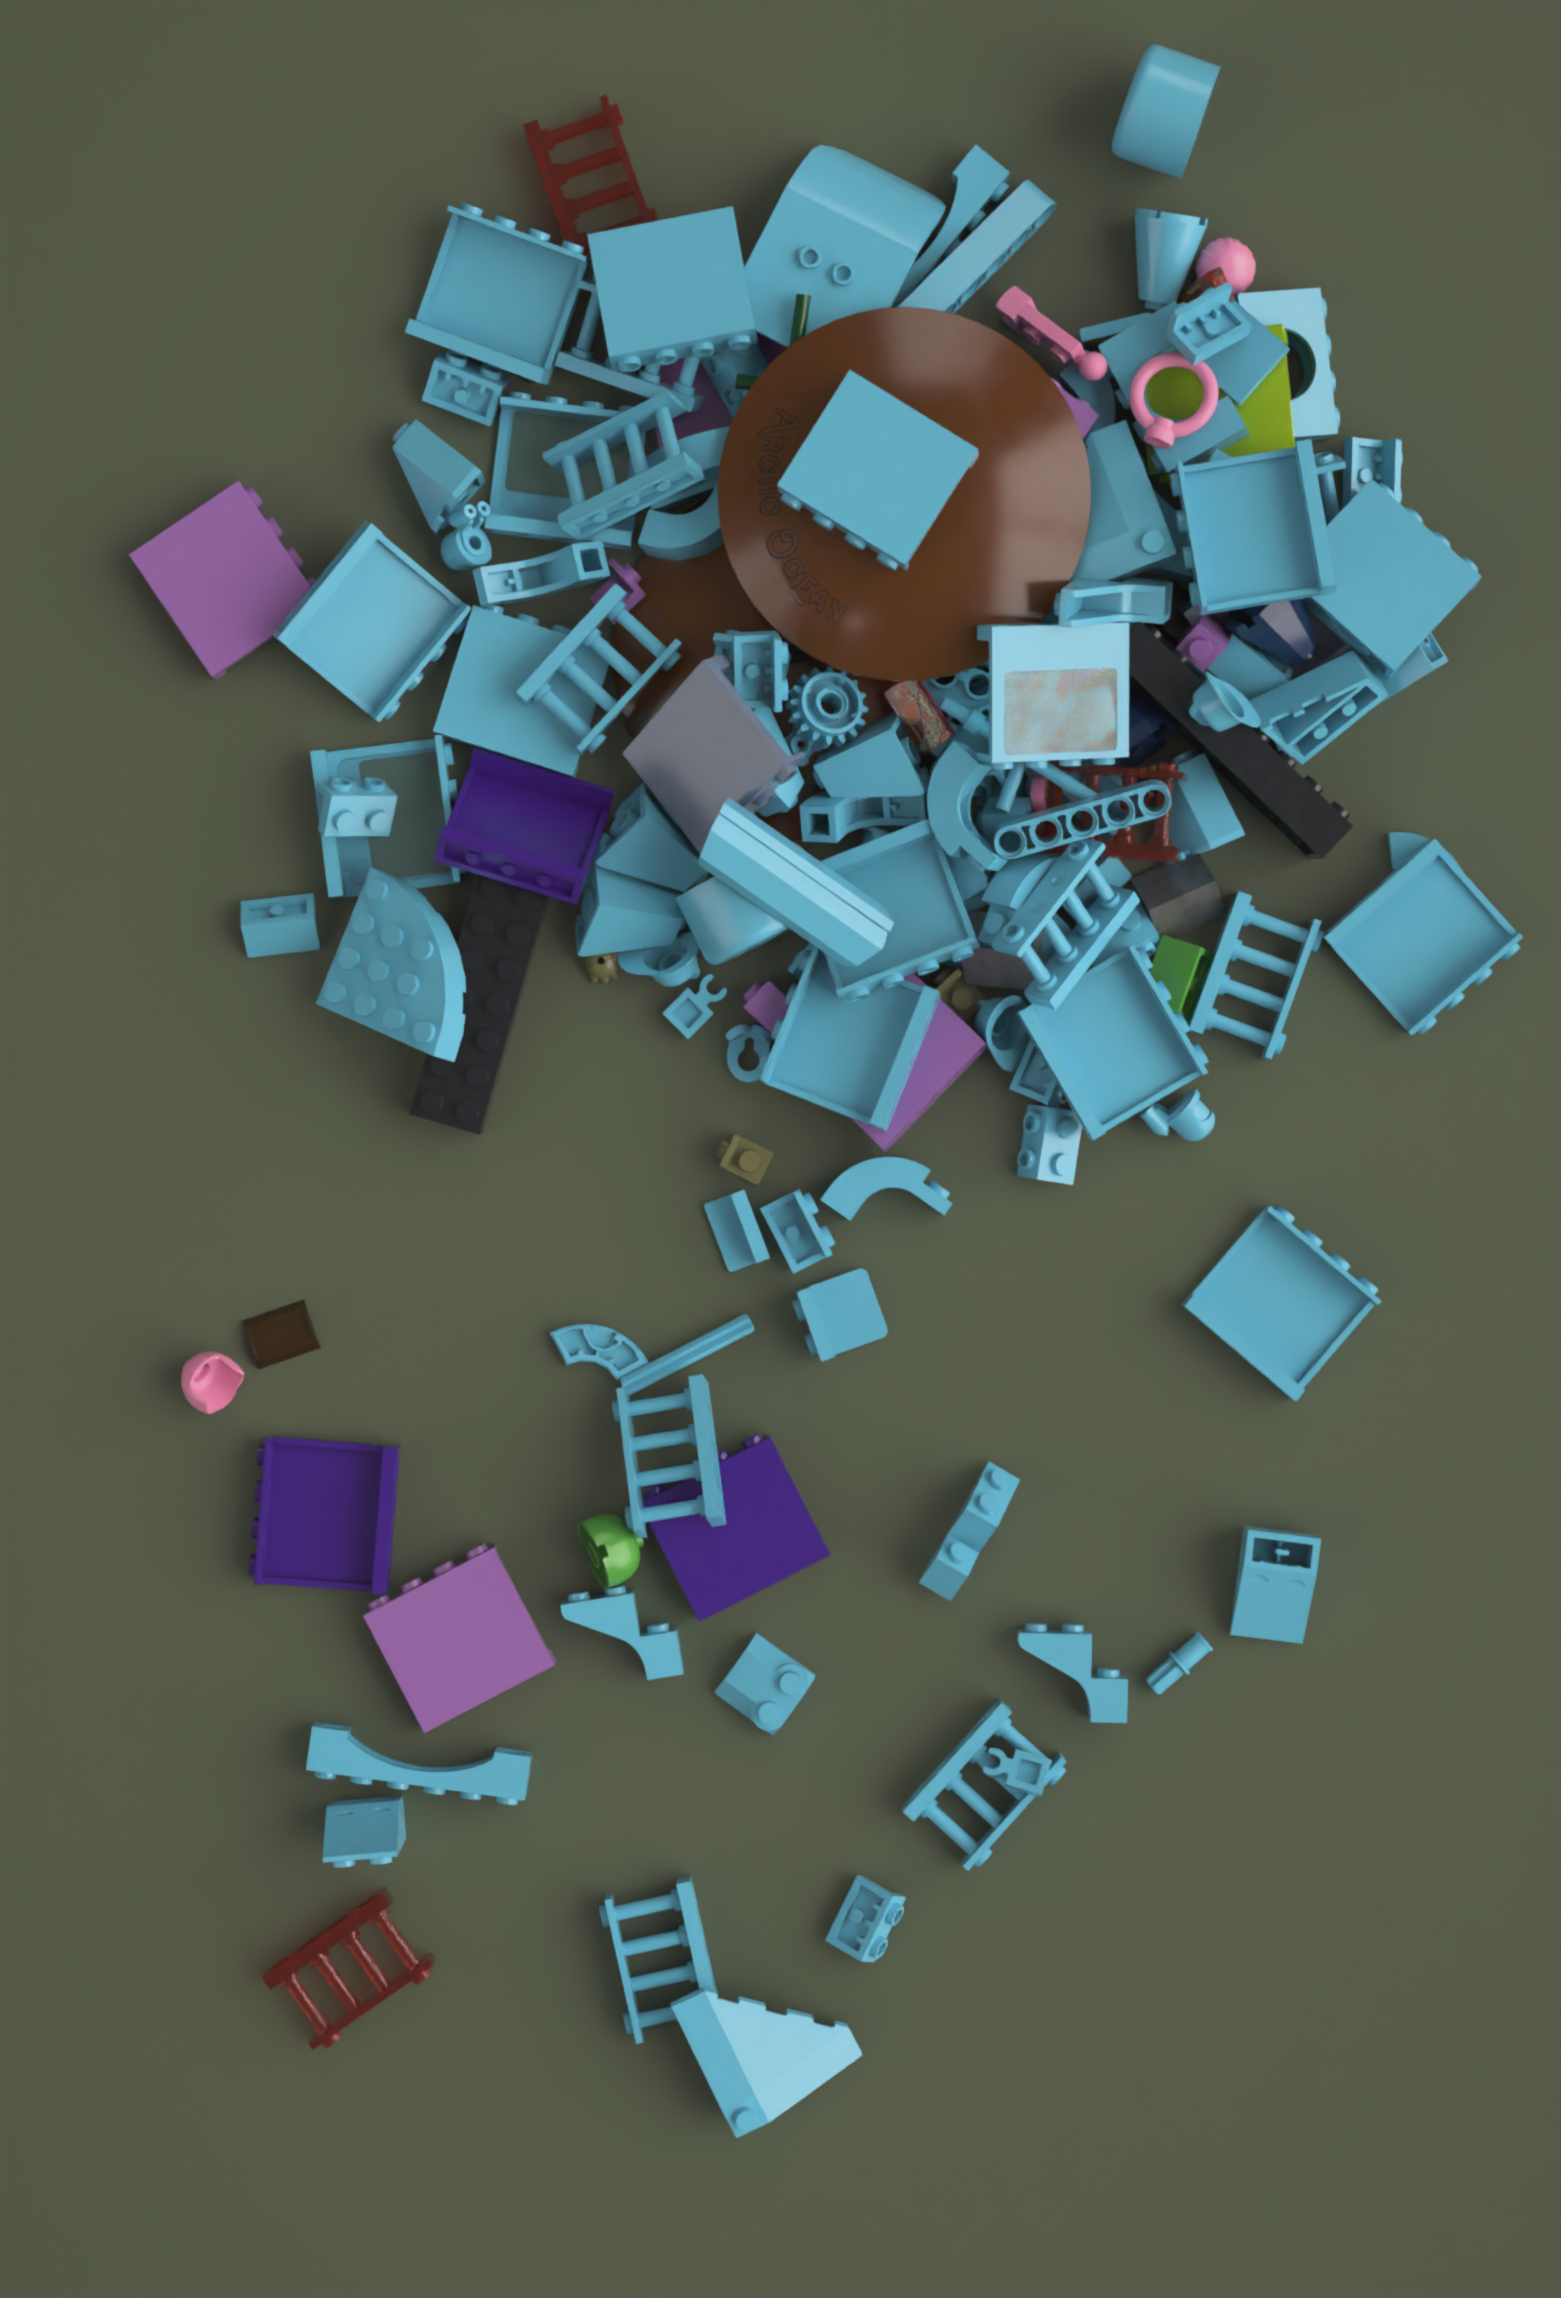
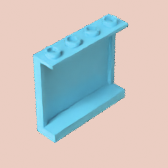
[405,202,592,385]
[587,206,758,372]
[777,370,979,571]
[1170,439,1337,616]
[1302,478,1482,681]
[272,521,472,722]
[433,605,609,778]
[820,818,981,1003]
[1323,838,1523,1035]
[1016,945,1209,1140]
[757,946,941,1132]
[1181,1204,1382,1402]

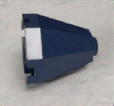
[1225,599,1318,666]
[1093,678,1177,773]

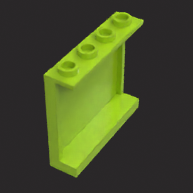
[1145,324,1295,486]

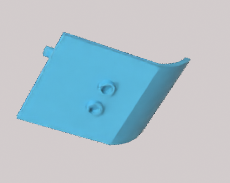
[744,145,946,348]

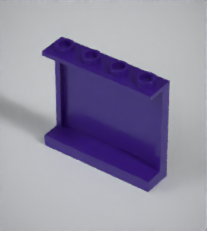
[434,747,615,905]
[643,1433,830,1622]
[249,1436,401,1595]

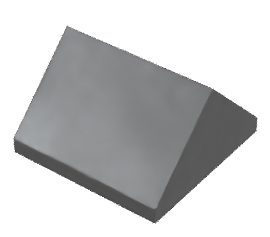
[1130,853,1227,940]
[961,912,1043,989]

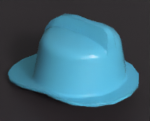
[1189,672,1261,732]
[618,932,700,987]
[974,995,1030,1072]

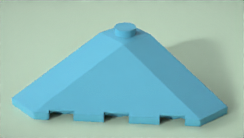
[1068,420,1177,584]
[670,1987,862,2138]

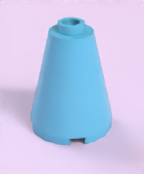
[1134,207,1208,310]

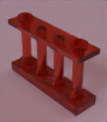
[523,95,659,256]
[1040,760,1188,863]
[262,1887,436,2050]

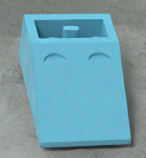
[1230,1526,1321,1644]
[322,1795,406,1868]

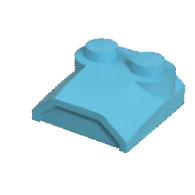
[714,1632,816,1736]

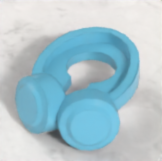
[725,1024,773,1083]

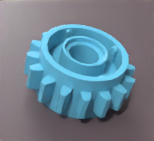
[786,666,868,749]

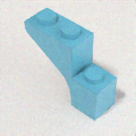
[1054,577,1173,628]
[919,1461,1020,1601]
[560,1585,684,1680]
[1016,1622,1128,1723]

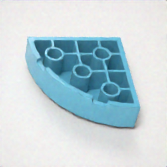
[316,867,466,1062]

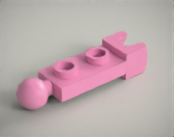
[995,285,1108,381]

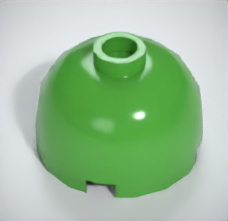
[577,1513,644,1589]

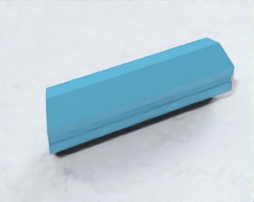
[698,798,894,967]

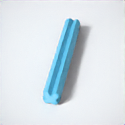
[620,1314,754,1395]

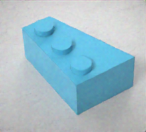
[1249,650,1388,765]

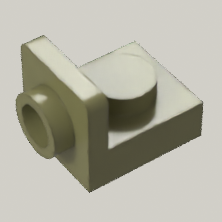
[932,968,988,1022]
[716,1134,774,1185]

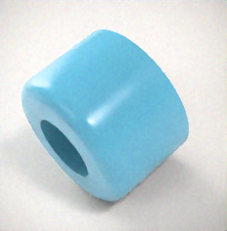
[1111,44,1221,179]
[675,876,791,965]

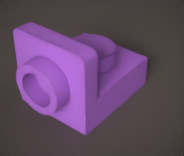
[589,558,646,625]

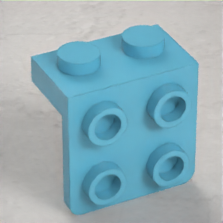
[792,1268,888,1362]

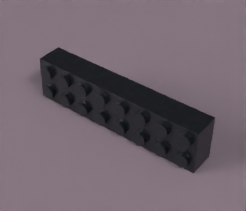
[1110,622,1353,859]
[409,874,550,1135]

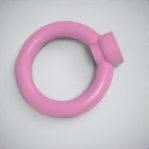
[1129,352,1219,449]

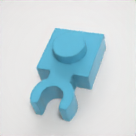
[662,974,727,1040]
[983,1748,1051,1797]

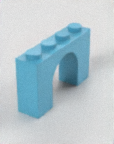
[1229,287,1340,443]
[1098,300,1250,476]

